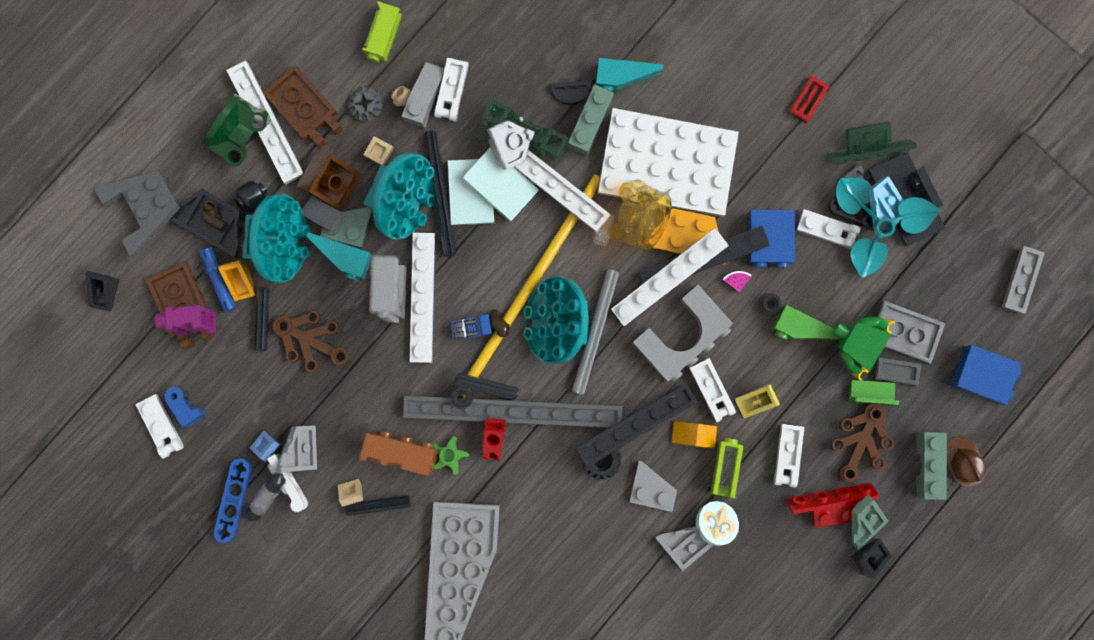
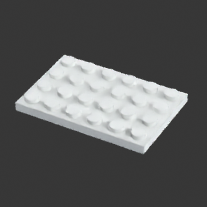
[597,108,738,217]

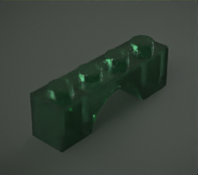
[482,99,569,162]

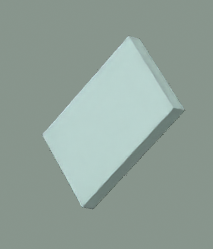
[462,147,539,222]
[448,159,494,226]

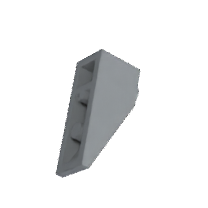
[402,62,445,129]

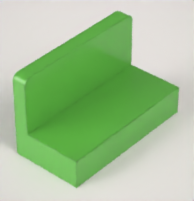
[849,380,899,405]

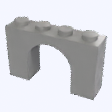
[371,256,407,323]
[631,285,733,382]

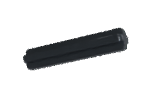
[254,287,270,351]
[455,373,519,400]
[345,495,411,516]

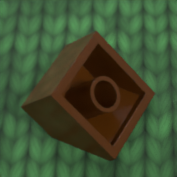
[297,149,362,211]

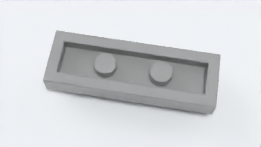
[1001,246,1045,314]

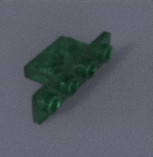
[827,122,917,164]

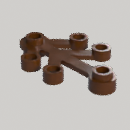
[272,311,350,372]
[831,403,894,483]

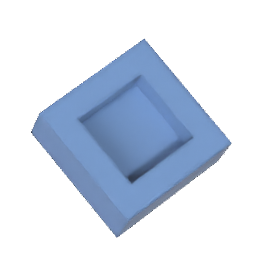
[250,431,280,462]

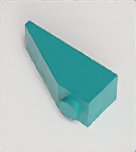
[596,58,663,92]
[307,232,373,281]

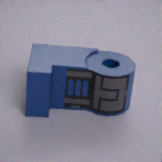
[450,314,492,340]
[165,387,206,427]

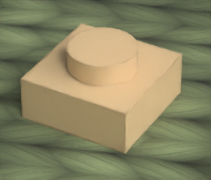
[363,136,394,166]
[338,479,363,507]

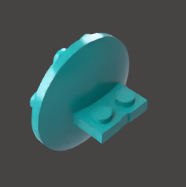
[363,153,435,239]
[242,194,310,283]
[523,276,588,365]

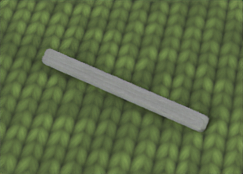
[572,269,619,395]

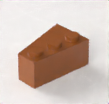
[359,430,439,476]

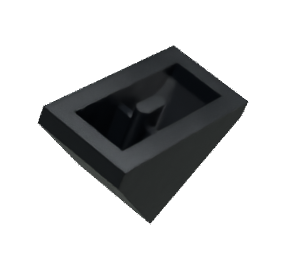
[85,271,120,311]
[851,538,892,579]

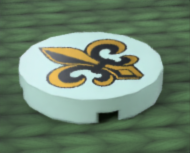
[696,501,739,546]

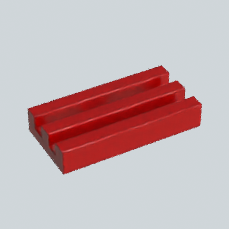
[788,75,830,123]

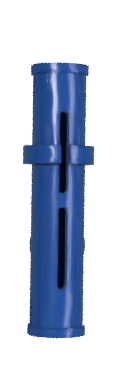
[199,247,236,312]

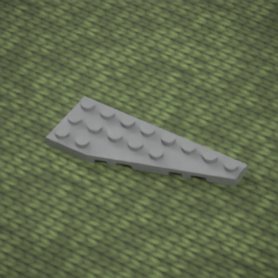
[425,501,500,640]

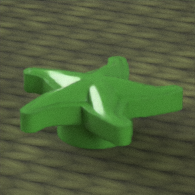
[433,436,470,475]

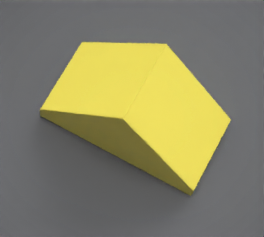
[735,384,780,419]

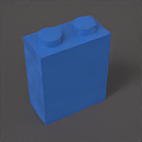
[747,210,795,268]
[950,345,1021,405]

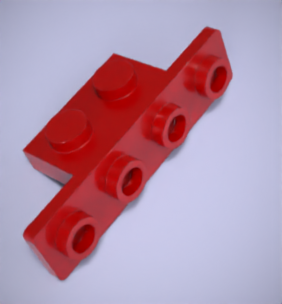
[787,483,878,528]

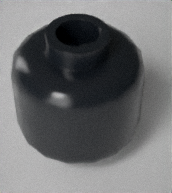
[234,180,268,213]

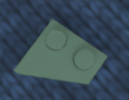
[320,207,373,248]
[852,495,888,550]

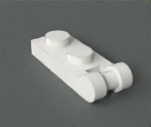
[435,58,469,122]
[796,209,861,249]
[689,358,736,423]
[136,394,184,459]
[773,424,804,488]
[267,453,308,512]

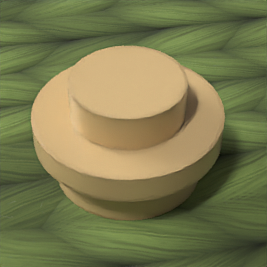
[391,86,411,106]

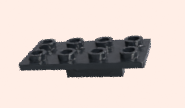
[869,152,945,246]

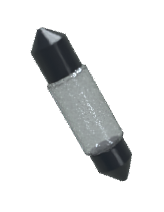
[246,473,286,521]

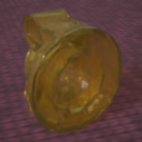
[609,179,672,251]

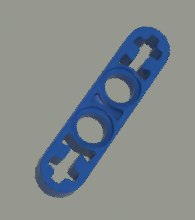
[214,458,252,543]

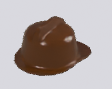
[947,436,987,487]

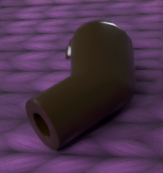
[202,200,227,231]
[489,309,510,337]

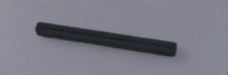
[425,130,456,257]

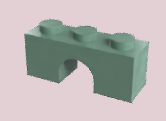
[568,84,614,157]
[916,432,947,500]

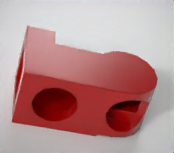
[483,417,506,461]

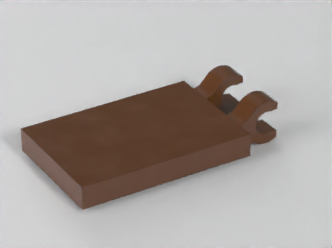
[263,65,343,149]
[146,261,214,350]

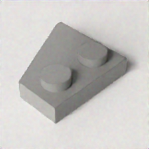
[276,425,317,472]
[655,526,713,571]

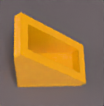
[219,260,255,301]
[671,421,717,448]

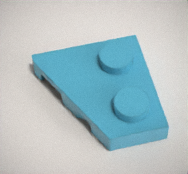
[868,176,903,236]

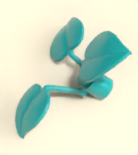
[836,178,940,277]

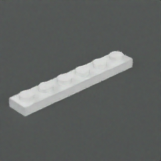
[227,61,304,184]
[514,149,610,233]
[611,229,729,326]
[410,233,435,363]

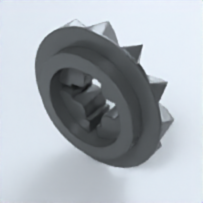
[348,87,382,121]

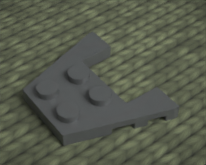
[94,171,180,258]

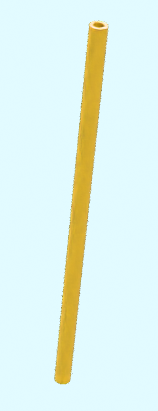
[459,174,600,398]

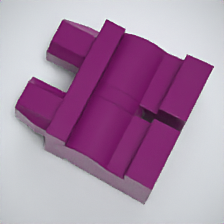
[155,305,216,336]

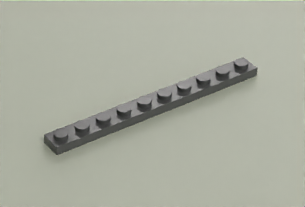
[403,396,623,428]

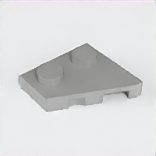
[629,461,677,512]

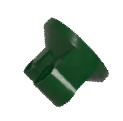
[202,94,270,167]

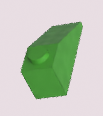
[771,305,841,340]

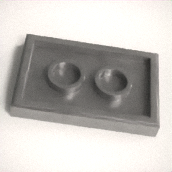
[877,301,945,364]

